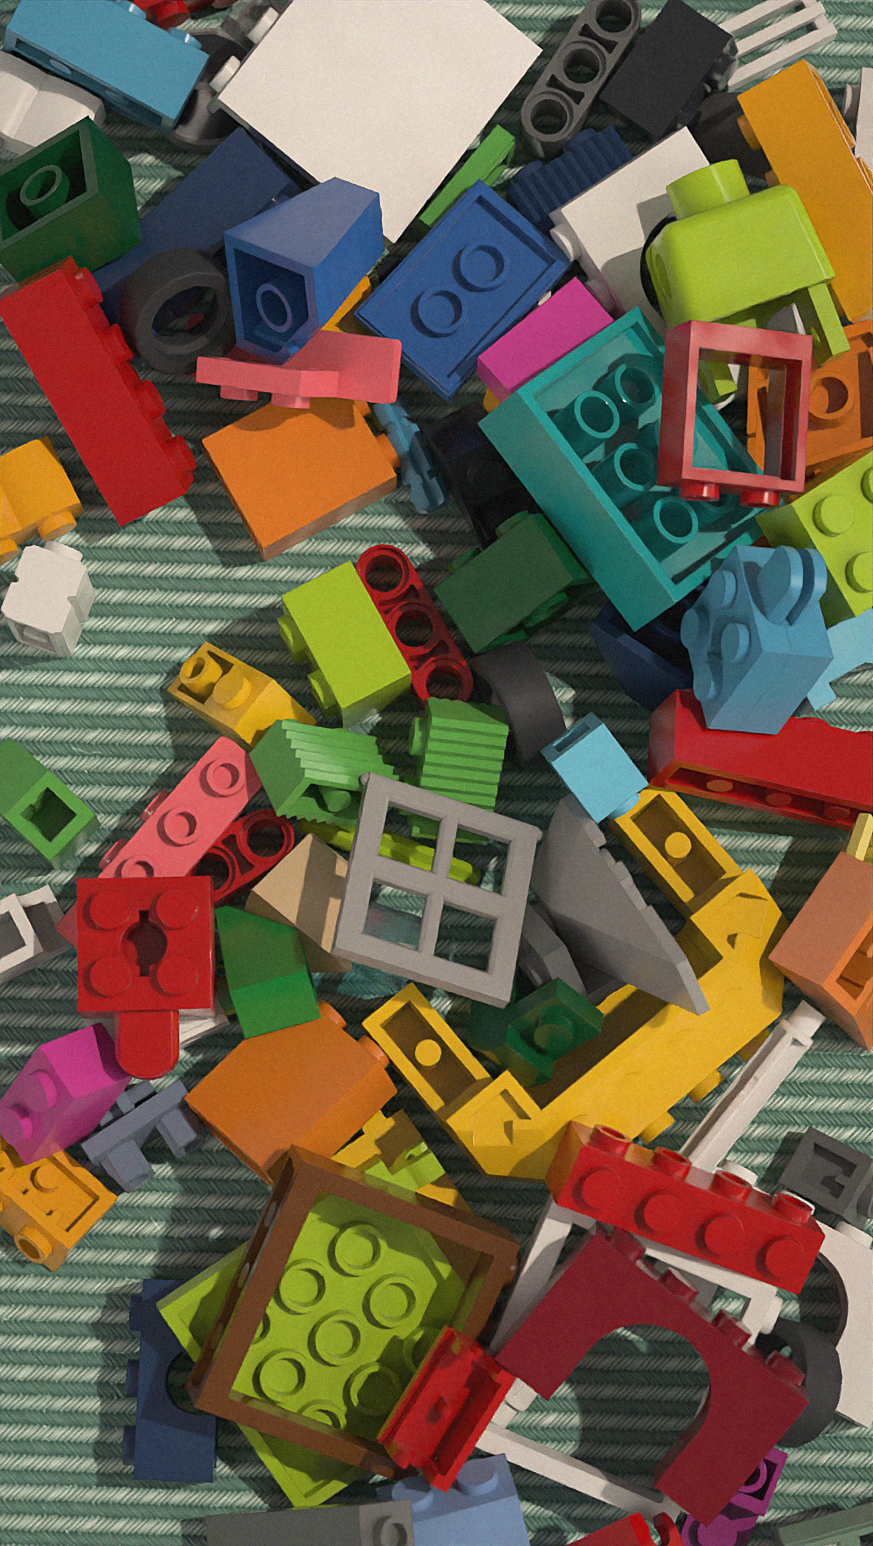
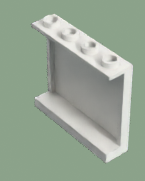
[206,0,542,248]

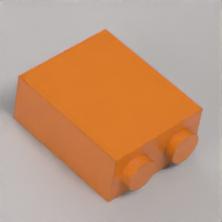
[201,397,401,562]
[184,1000,398,1188]

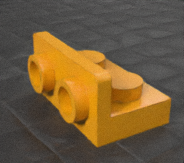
[0,1133,118,1272]

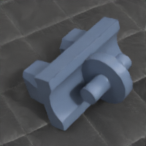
[81,1079,206,1193]

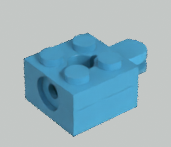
[681,545,834,735]

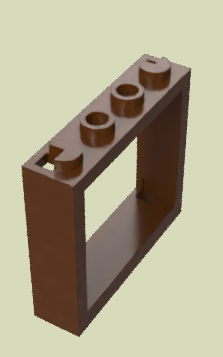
[185,1144,521,1482]

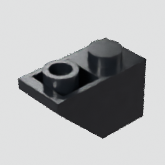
[422,400,536,551]

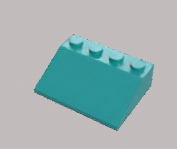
[478,306,783,632]

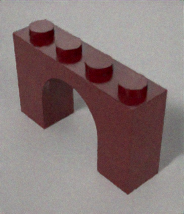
[494,1221,810,1528]

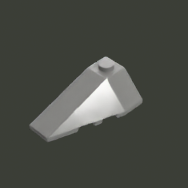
[529,793,710,1016]

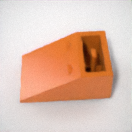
[767,851,873,1052]

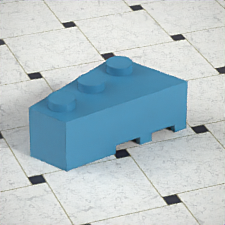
[3,0,210,136]

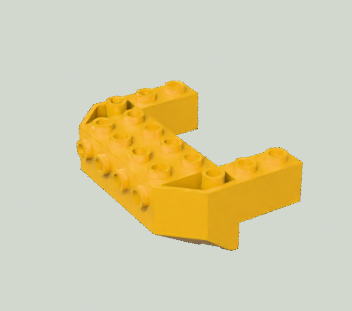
[361,785,789,1185]

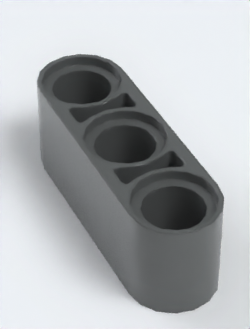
[519,0,642,161]

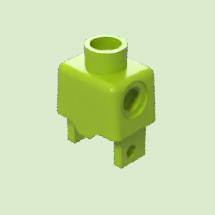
[646,159,851,405]

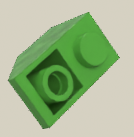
[0,737,101,871]

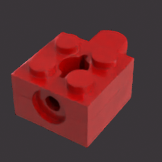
[77,876,215,1081]

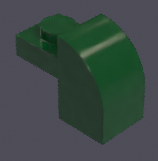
[467,969,604,1088]

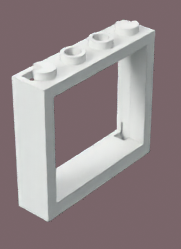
[475,1193,782,1523]

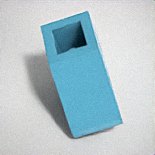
[540,712,649,823]

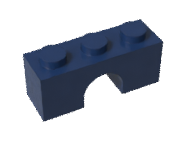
[122,1279,219,1483]

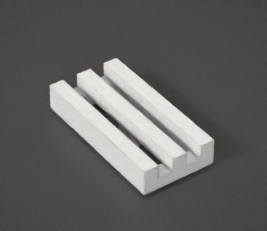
[718,0,838,92]

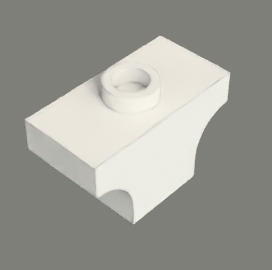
[0,885,74,985]

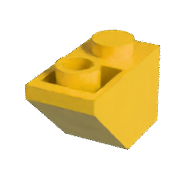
[166,641,317,754]

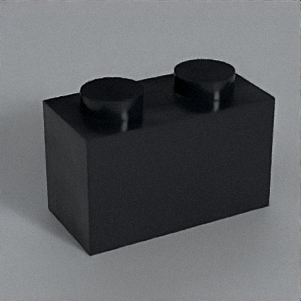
[599,0,739,144]

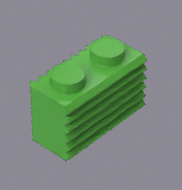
[398,697,509,845]
[249,719,399,828]

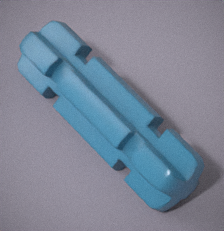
[372,394,450,515]

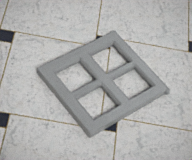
[330,771,542,1009]

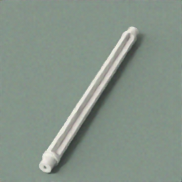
[491,1000,826,1429]

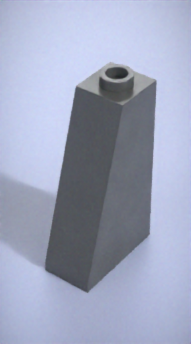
[205,1499,415,1546]

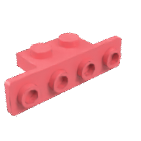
[187,314,402,408]
[56,735,263,949]

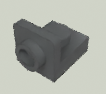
[778,1126,873,1230]

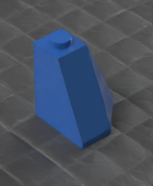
[223,177,385,366]

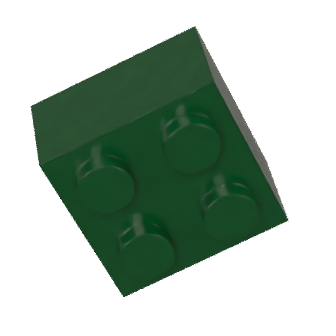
[0,116,142,282]
[433,510,600,653]

